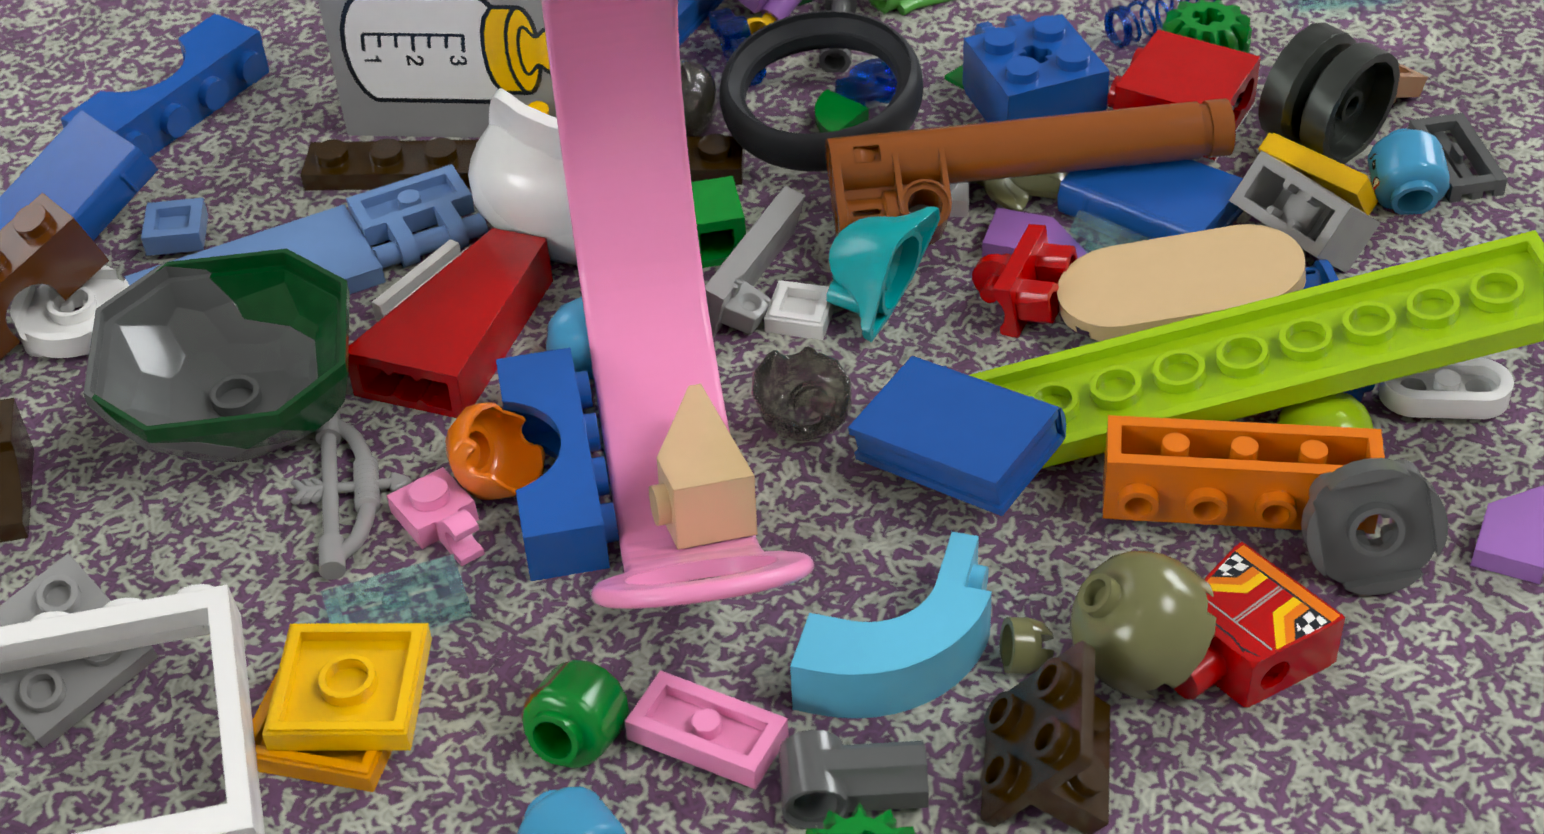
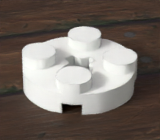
[10,265,130,358]

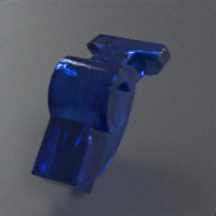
[708,8,767,87]
[835,58,897,106]

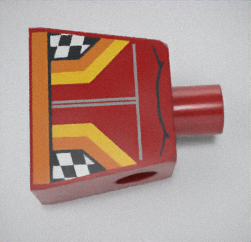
[1173,542,1345,708]

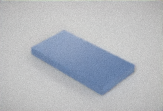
[124,204,386,294]

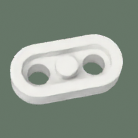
[1379,357,1514,419]

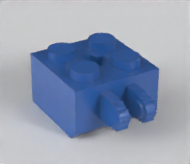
[963,14,1110,122]

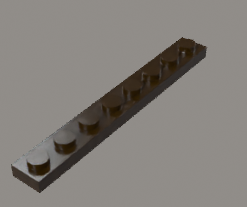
[300,134,745,191]

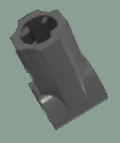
[779,730,929,829]

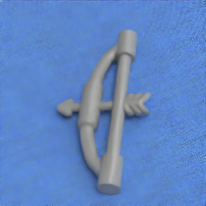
[291,410,411,580]

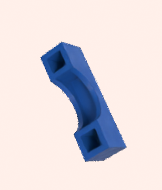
[60,13,270,158]
[496,347,619,581]

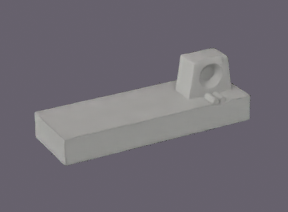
[705,185,805,337]

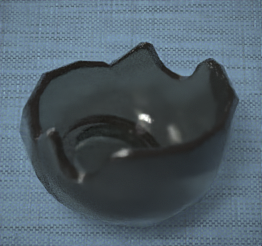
[680,60,718,137]
[751,346,852,441]

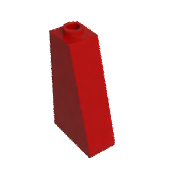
[348,228,553,418]

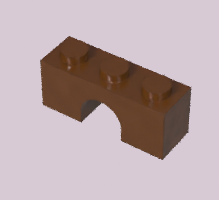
[0,192,110,360]

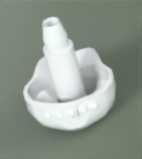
[468,88,577,266]

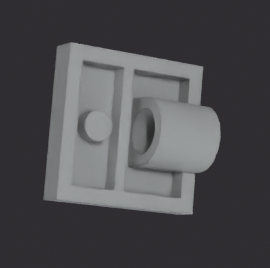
[0,553,159,748]

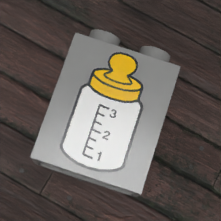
[318,0,557,138]

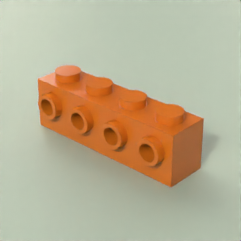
[1102,415,1385,534]

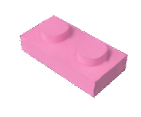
[625,670,789,790]

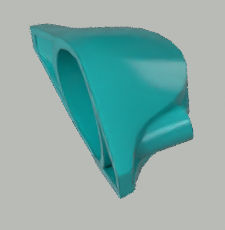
[826,206,940,342]

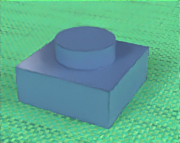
[141,198,208,256]

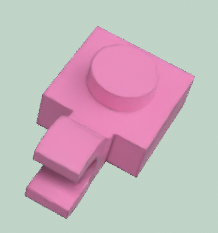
[386,467,485,566]

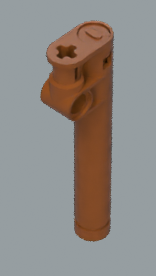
[826,98,1236,245]

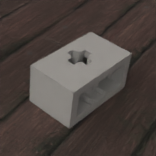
[1229,150,1380,272]

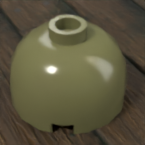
[1069,550,1216,700]

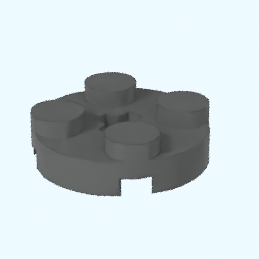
[1301,458,1448,595]

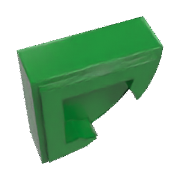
[815,89,869,133]

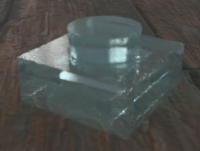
[1069,210,1148,253]

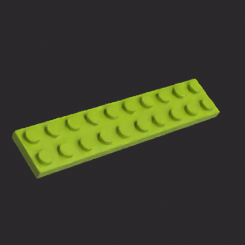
[970,230,1544,469]

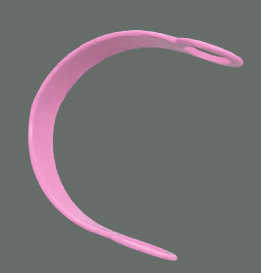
[541,0,814,609]

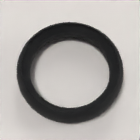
[719,11,923,172]

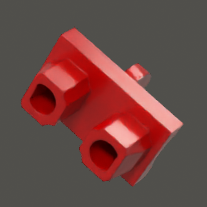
[972,224,1077,338]

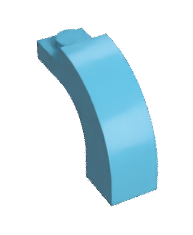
[790,531,992,718]

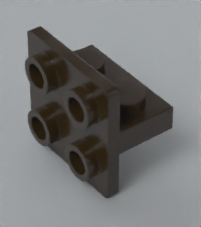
[980,641,1111,834]

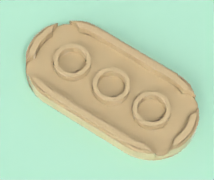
[1057,224,1306,341]

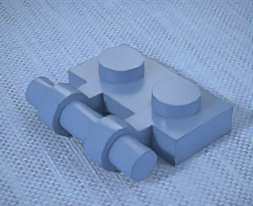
[346,164,488,268]

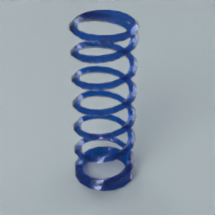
[1104,0,1216,48]

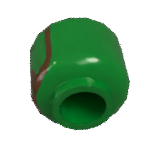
[521,659,629,769]

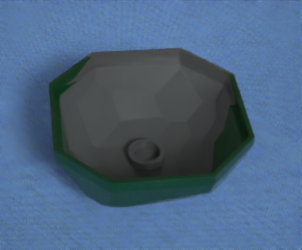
[83,248,350,462]

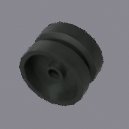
[1258,22,1400,164]

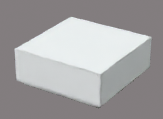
[764,280,835,340]

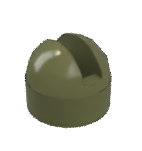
[1000,617,1054,674]

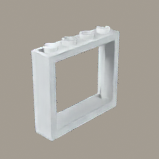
[0,584,265,834]

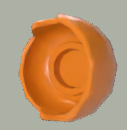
[445,402,545,500]

